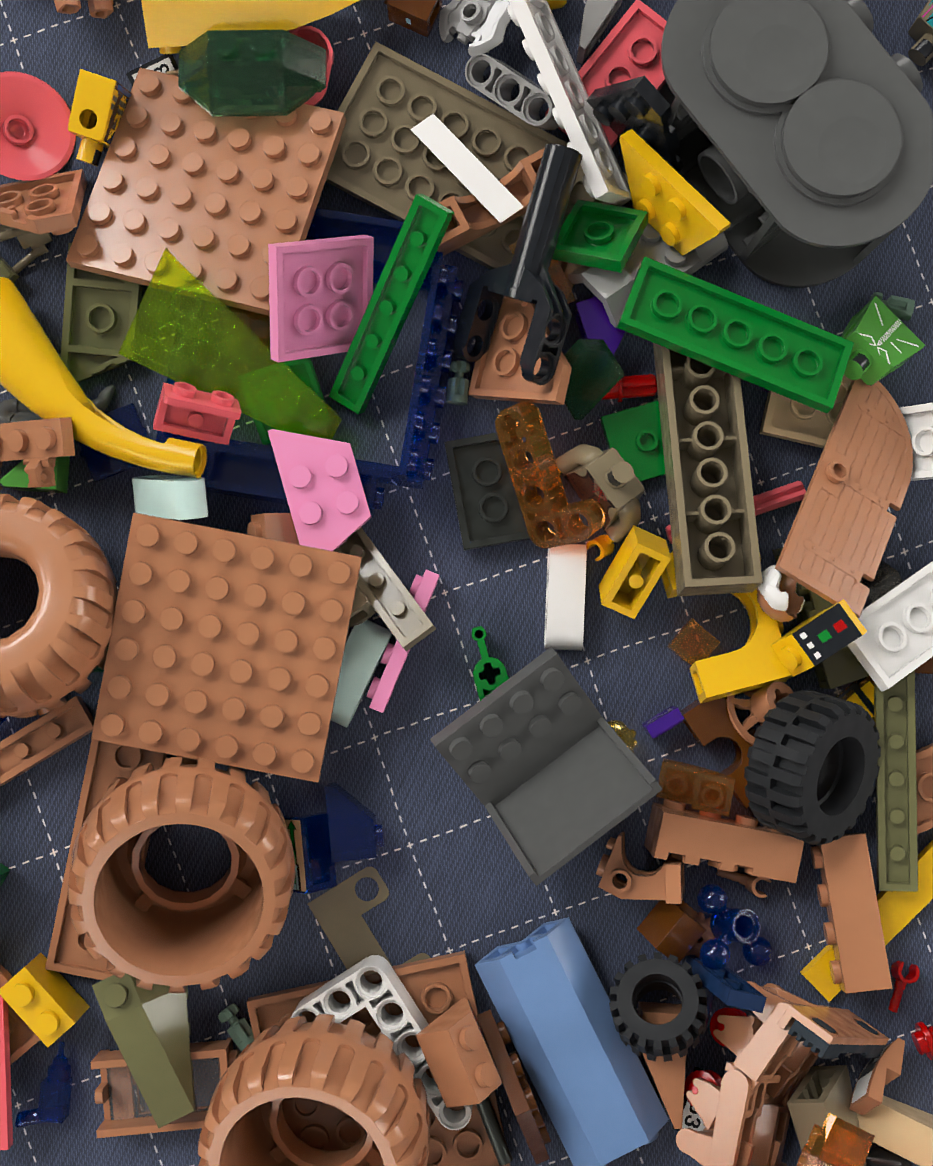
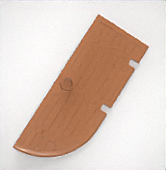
[775,378,913,618]

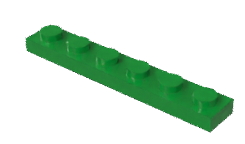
[329,194,454,414]

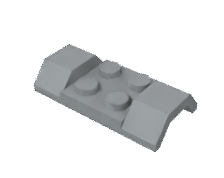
[568,223,728,328]

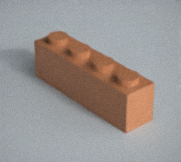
[810,833,893,994]

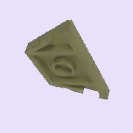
[60,243,143,383]

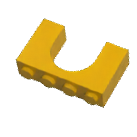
[661,552,792,704]

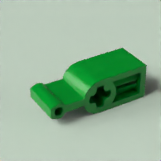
[471,626,509,700]

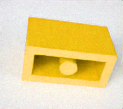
[598,525,671,619]
[0,952,90,1048]

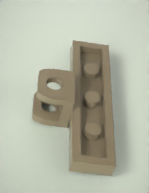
[334,527,436,651]

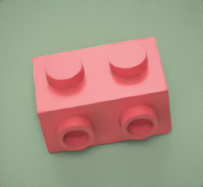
[153,382,242,446]

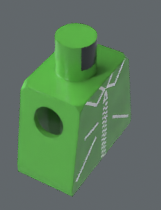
[841,296,925,386]

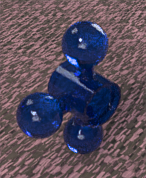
[697,884,773,970]

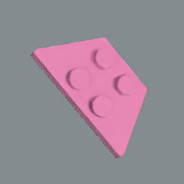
[268,429,372,551]

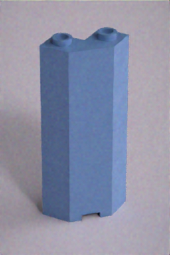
[475,917,669,1166]

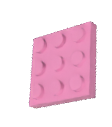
[268,235,374,363]

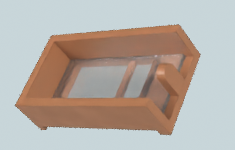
[90,1038,240,1138]

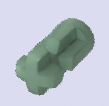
[869,292,915,321]
[446,361,470,405]
[218,1003,254,1051]

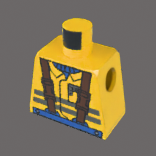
[68,69,132,167]

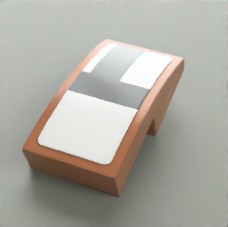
[849,1038,905,1116]

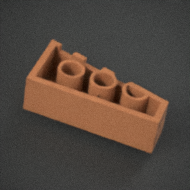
[644,799,804,883]

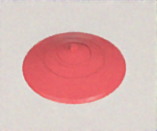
[0,71,76,181]

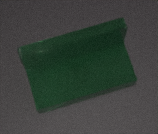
[564,339,624,420]

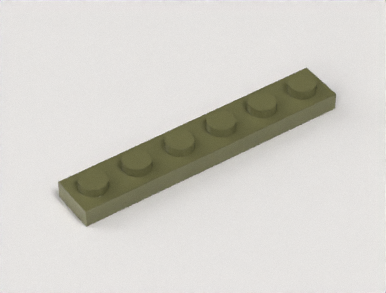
[874,670,918,892]

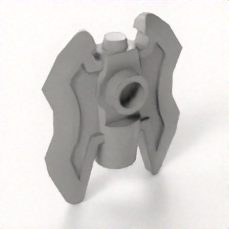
[439,0,511,56]

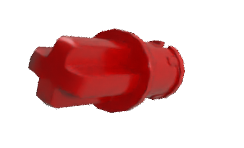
[583,373,657,402]

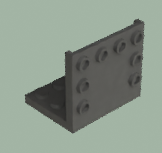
[430,647,662,886]

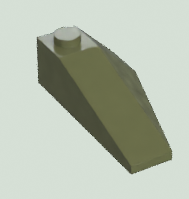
[92,974,196,1128]

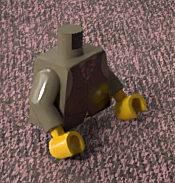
[532,444,645,561]

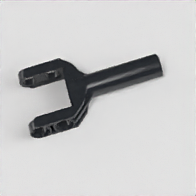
[453,143,583,385]

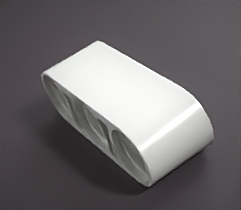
[544,543,587,651]

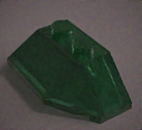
[178,30,327,117]

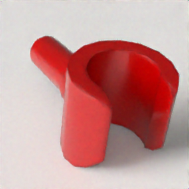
[888,960,920,1013]

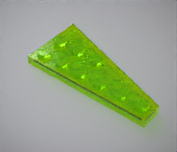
[118,248,342,440]

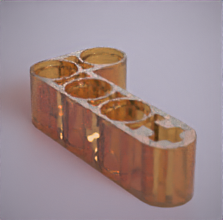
[495,401,606,548]

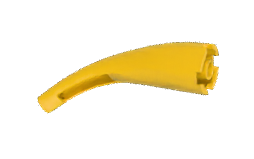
[0,277,207,478]

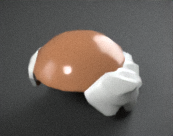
[757,565,805,622]

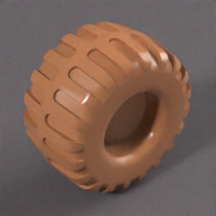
[0,493,118,718]
[68,757,296,993]
[198,1014,430,1166]

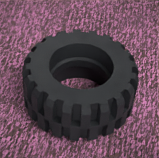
[744,690,881,845]

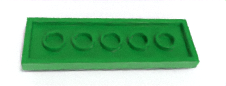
[616,256,854,414]

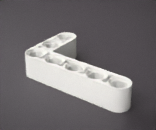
[291,955,473,1130]

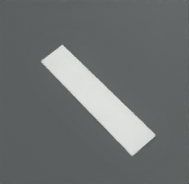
[411,114,523,223]

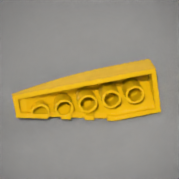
[141,0,360,54]

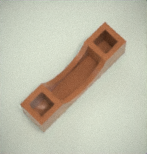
[436,148,545,259]

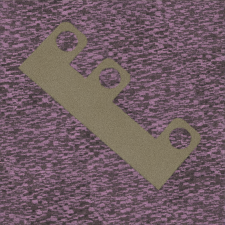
[307,867,430,972]

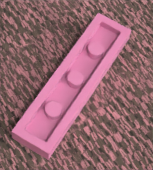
[366,570,440,713]

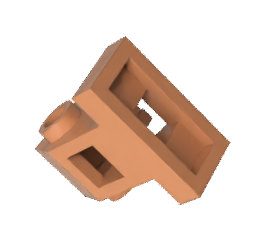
[596,832,685,904]

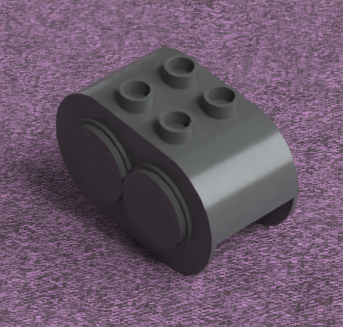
[658,0,933,288]

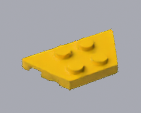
[619,129,731,256]

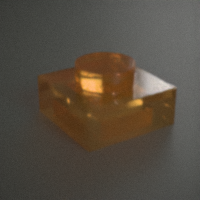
[667,618,720,667]

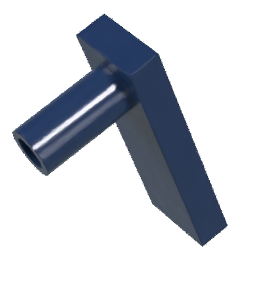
[686,955,767,1026]

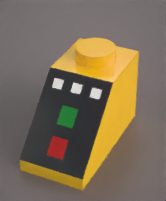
[771,599,867,677]

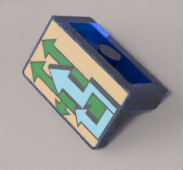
[284,812,337,894]

